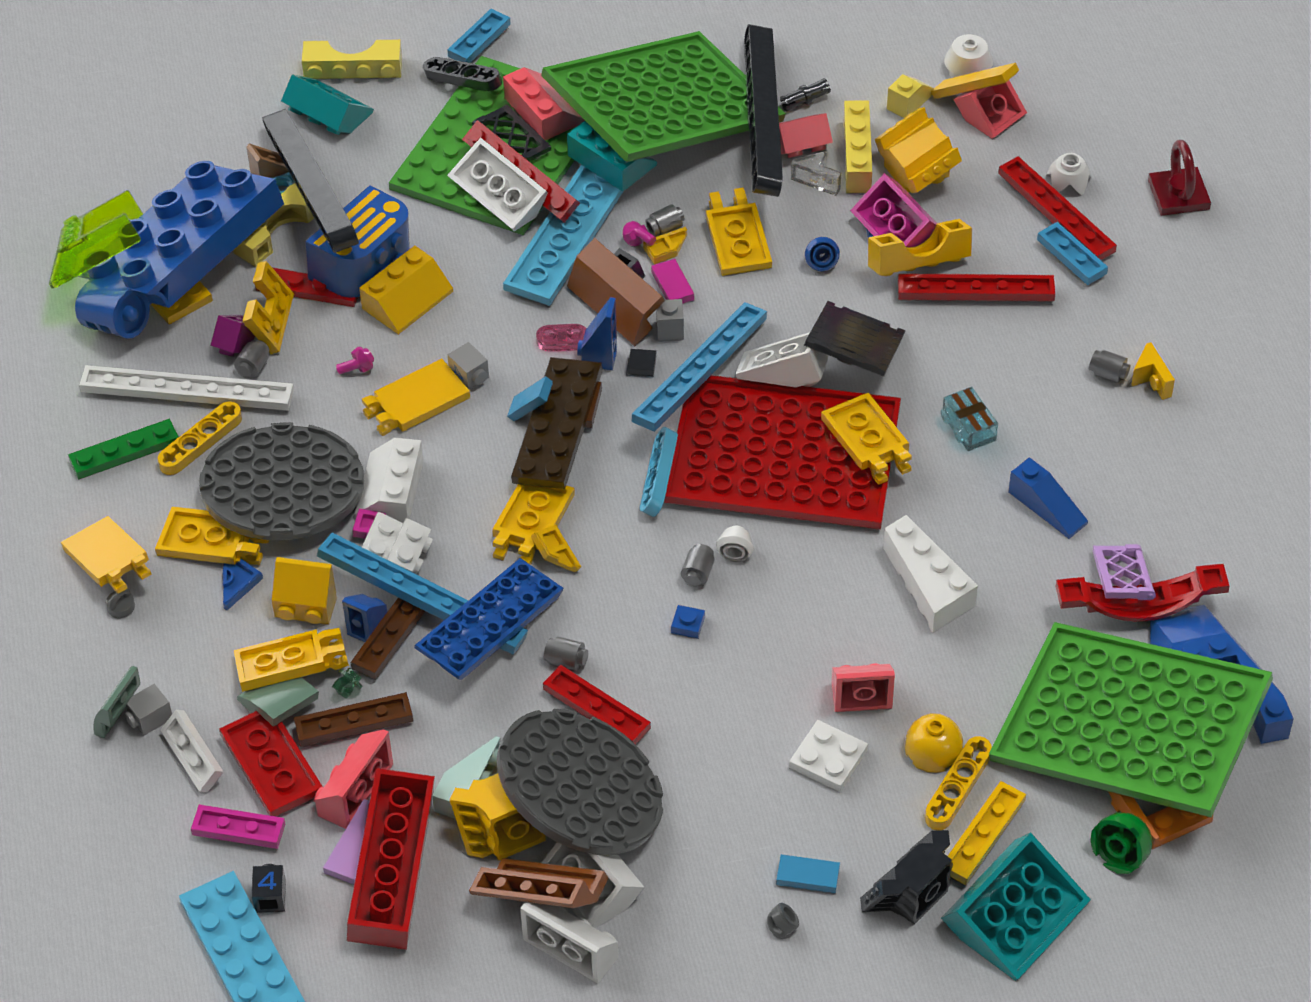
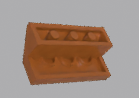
[567,238,665,347]
[469,858,608,908]

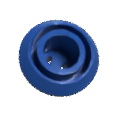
[805,237,840,271]

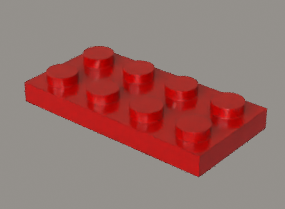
[219,711,323,817]

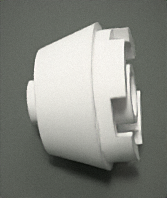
[944,34,993,78]

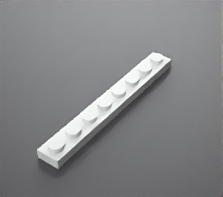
[79,365,294,411]

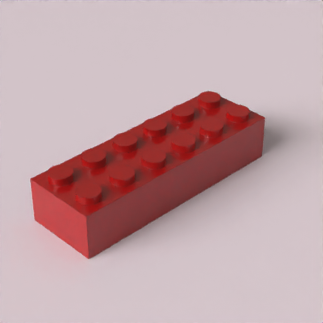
[347,768,435,950]

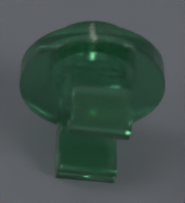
[332,668,363,699]

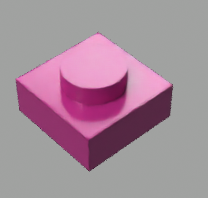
[353,508,386,539]

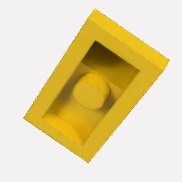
[1131,342,1175,400]

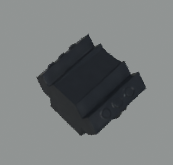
[860,830,953,925]

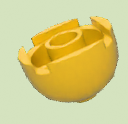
[905,713,963,773]

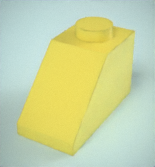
[887,74,934,118]

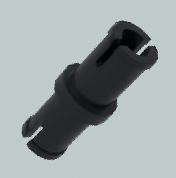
[780,78,831,111]

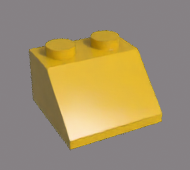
[272,557,337,625]

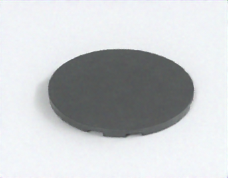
[199,422,364,540]
[497,709,663,855]

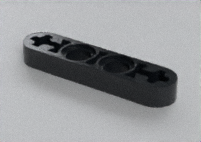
[423,57,503,91]

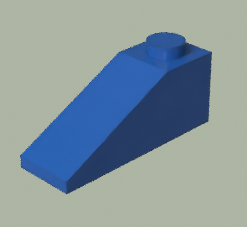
[577,297,617,370]
[1008,457,1088,539]

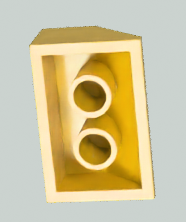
[359,245,453,335]

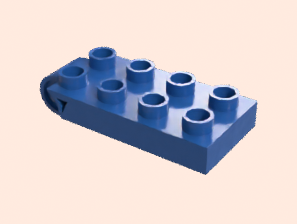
[74,161,284,339]

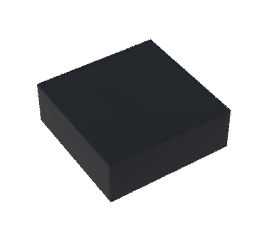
[627,349,657,376]

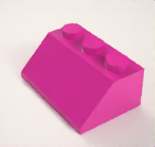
[850,173,937,248]

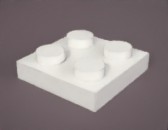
[789,720,869,792]

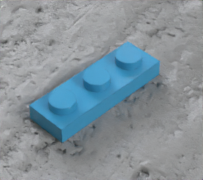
[447,8,511,63]
[1037,222,1108,285]

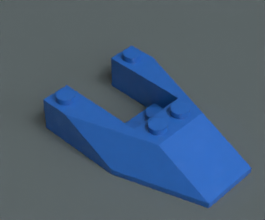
[1150,605,1294,744]

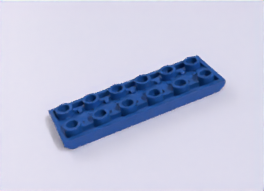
[414,558,564,680]

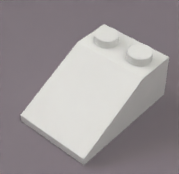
[735,332,828,387]

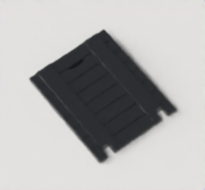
[804,301,906,376]

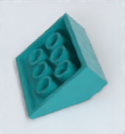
[941,832,1091,981]

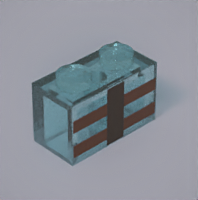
[941,387,998,451]

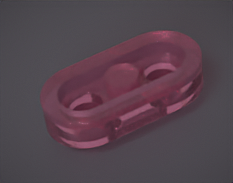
[536,324,587,351]

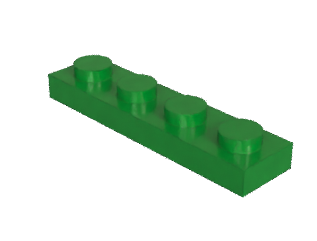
[68,418,179,480]

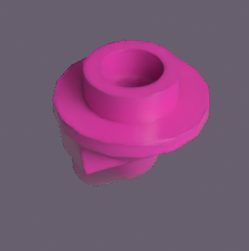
[622,221,656,247]
[336,346,374,374]

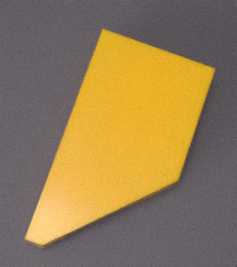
[643,226,687,264]
[531,524,582,573]

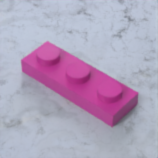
[191,804,286,849]

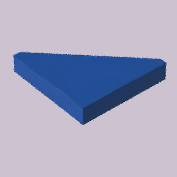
[223,559,263,610]

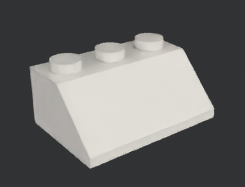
[354,438,424,523]
[542,842,644,928]
[520,902,619,984]

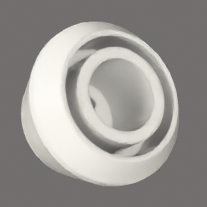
[716,525,754,561]

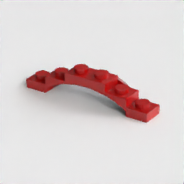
[1055,564,1230,622]

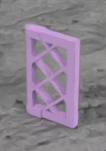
[1093,544,1156,600]

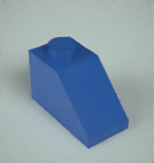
[342,594,388,642]

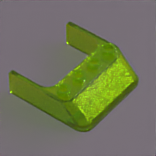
[48,190,143,289]

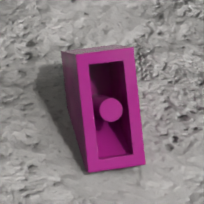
[210,315,256,356]

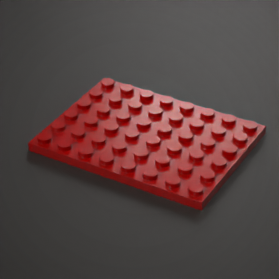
[664,375,901,529]

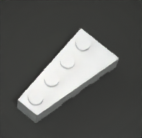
[883,515,978,633]

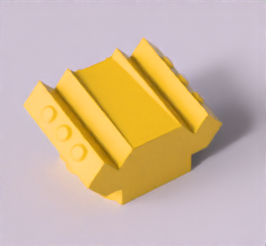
[875,107,962,193]
[449,773,546,861]

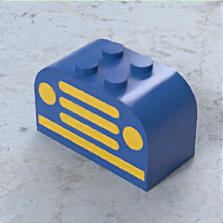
[305,185,410,298]

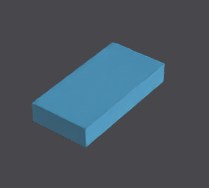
[507,376,553,421]
[776,854,840,893]

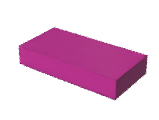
[651,259,694,304]

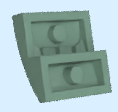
[93,666,141,738]
[237,677,319,726]

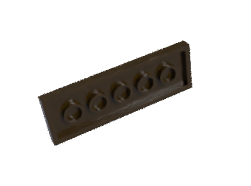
[511,357,603,489]

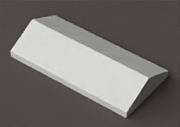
[447,137,548,231]

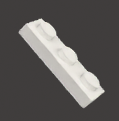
[160,710,224,792]

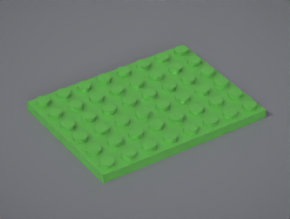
[541,31,786,162]
[389,56,576,235]
[989,622,1273,817]

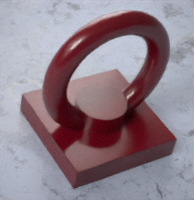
[1148,139,1211,216]

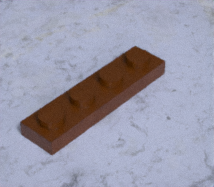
[350,597,425,680]
[294,692,413,747]

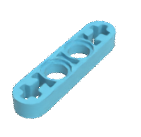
[640,427,678,517]

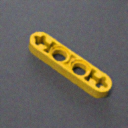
[157,401,242,475]
[925,736,992,830]

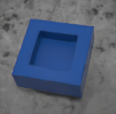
[671,605,705,639]

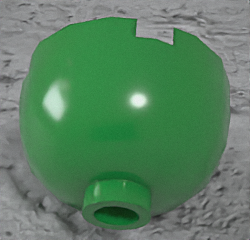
[1090,812,1153,874]

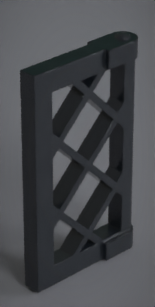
[472,105,551,162]

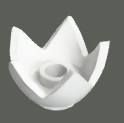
[1046,153,1091,195]

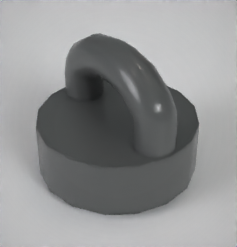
[106,589,135,618]
[767,903,799,937]

